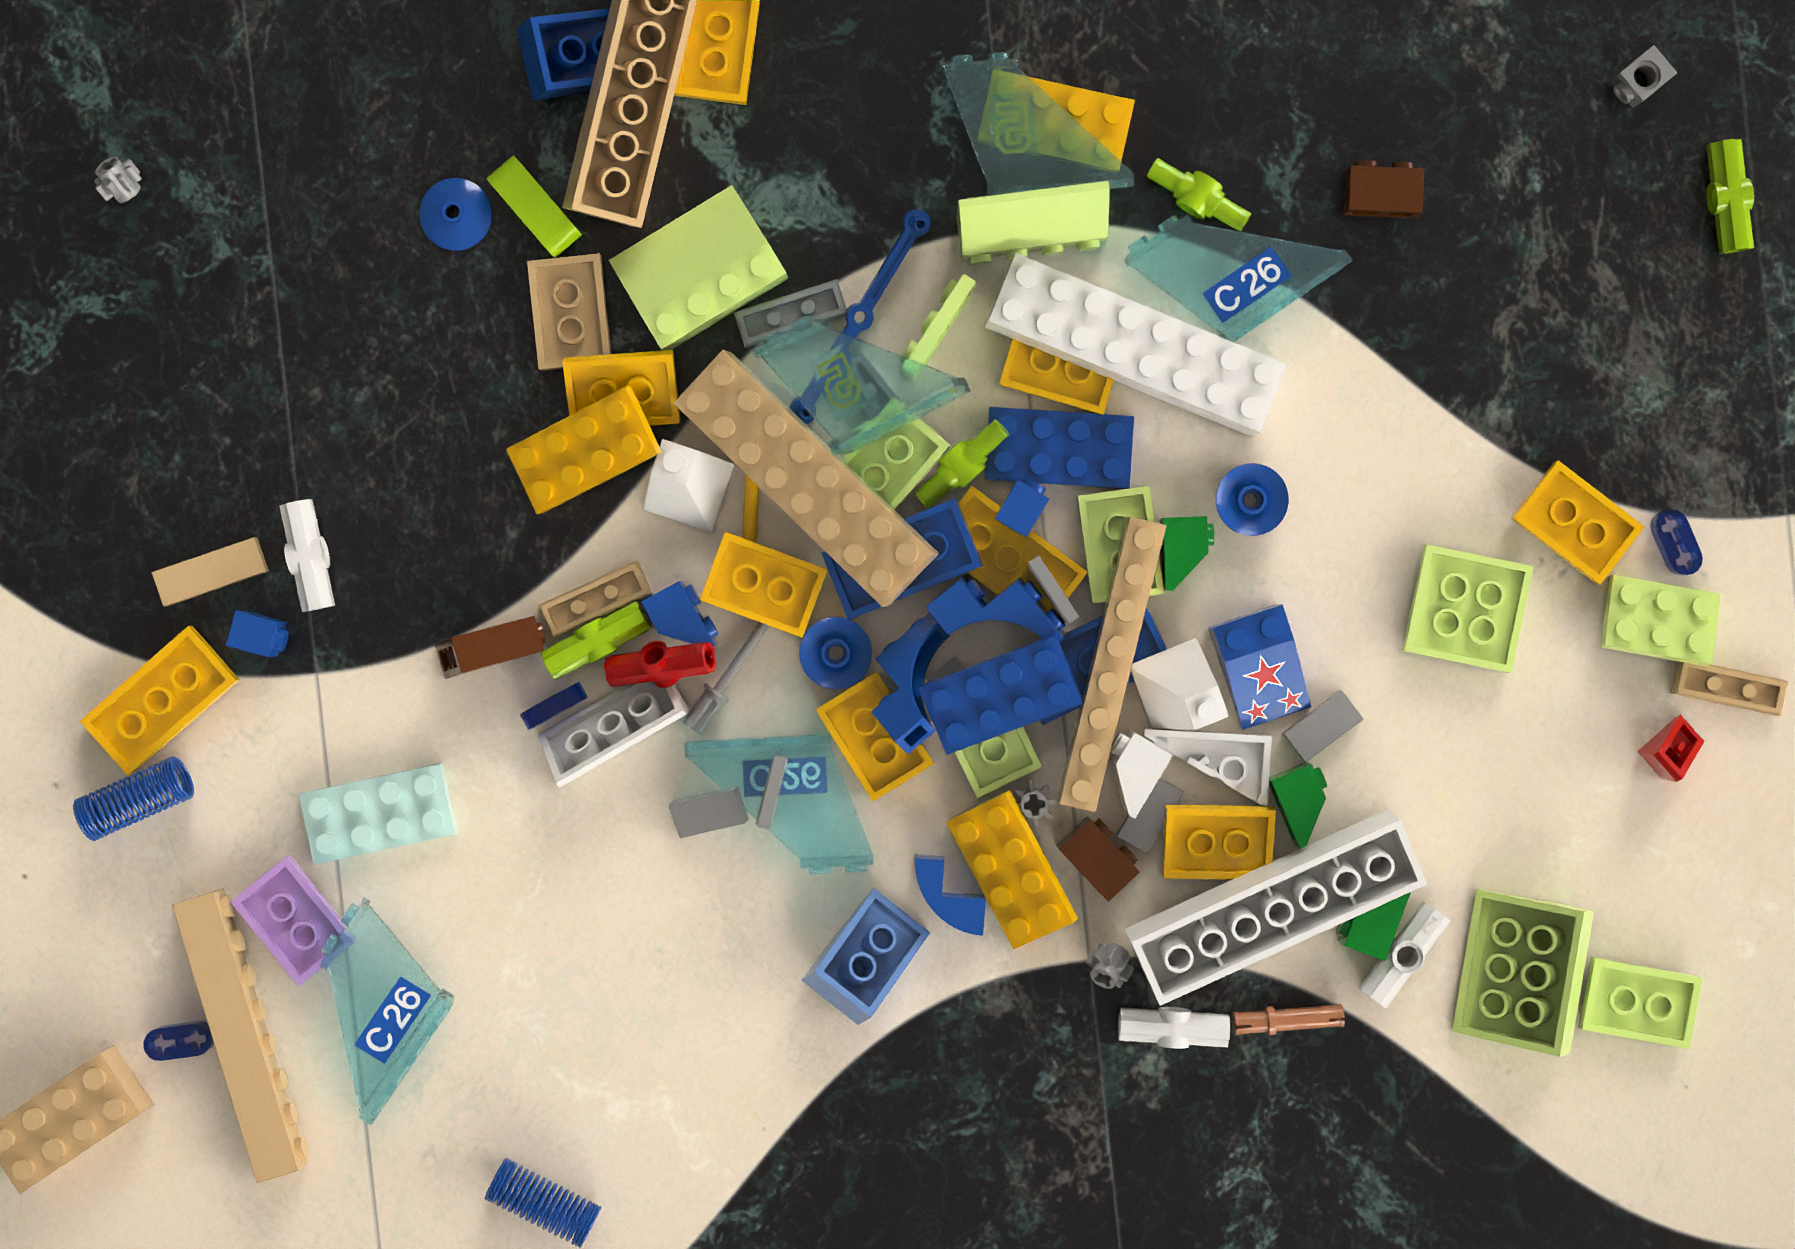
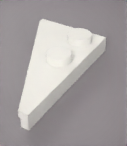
[1143,728,1272,806]

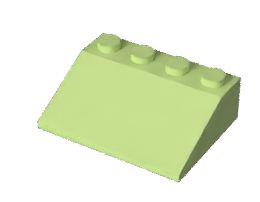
[957,181,1109,265]
[609,185,789,351]
[1452,889,1594,1057]

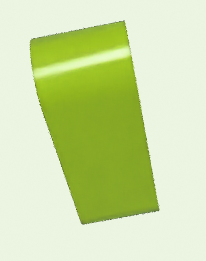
[486,155,582,258]

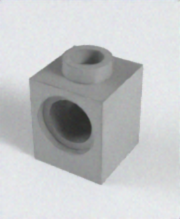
[1610,45,1677,108]

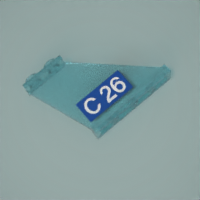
[1124,214,1352,342]

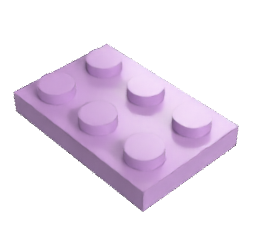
[230,855,358,986]

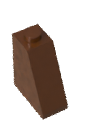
[435,615,546,679]

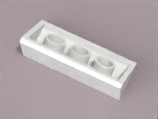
[538,682,690,787]

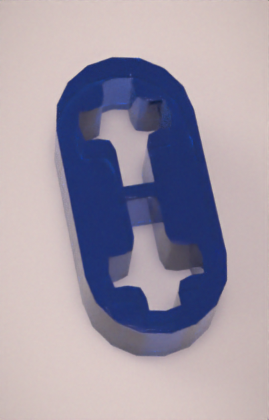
[1650,509,1703,575]
[520,682,588,731]
[143,1021,214,1061]

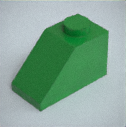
[1160,516,1214,591]
[1269,762,1327,848]
[1336,892,1411,961]

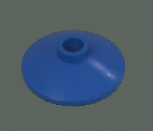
[419,178,492,251]
[1215,463,1289,536]
[799,617,872,689]

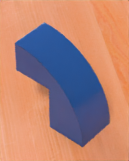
[915,854,986,936]

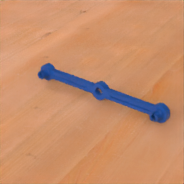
[789,209,930,424]

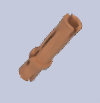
[1232,1004,1345,1036]

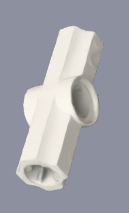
[279,499,335,612]
[1359,901,1450,1008]
[1118,1007,1230,1049]

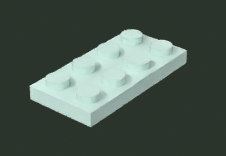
[299,763,457,864]

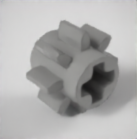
[94,157,142,203]
[1015,780,1057,827]
[1086,943,1134,989]

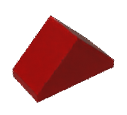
[1637,714,1705,782]

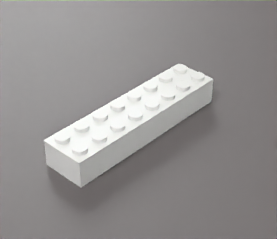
[984,253,1287,437]
[1124,809,1427,1006]

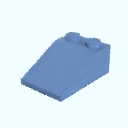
[801,888,930,1025]

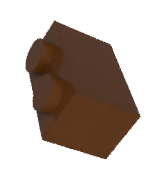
[1343,160,1424,218]
[1056,816,1140,902]

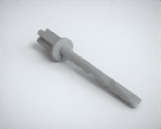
[683,622,769,734]

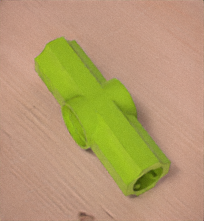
[1706,139,1754,254]
[540,601,652,680]

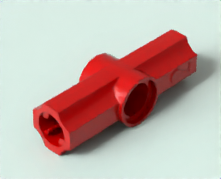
[604,641,717,688]

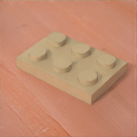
[527,253,612,371]

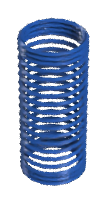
[73,756,194,841]
[484,1158,601,1248]

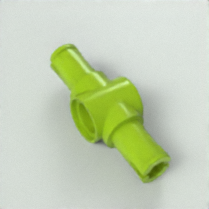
[1147,158,1252,232]
[915,419,1009,508]

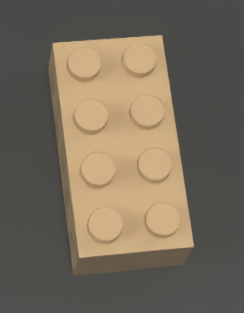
[0,1045,154,1194]

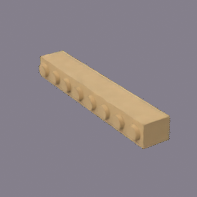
[1057,516,1166,812]
[172,888,309,1183]

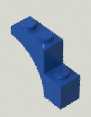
[926,575,1066,642]
[871,612,951,754]

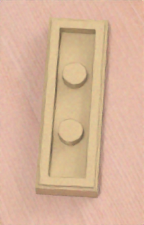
[152,537,269,607]
[538,561,653,638]
[1671,661,1788,716]

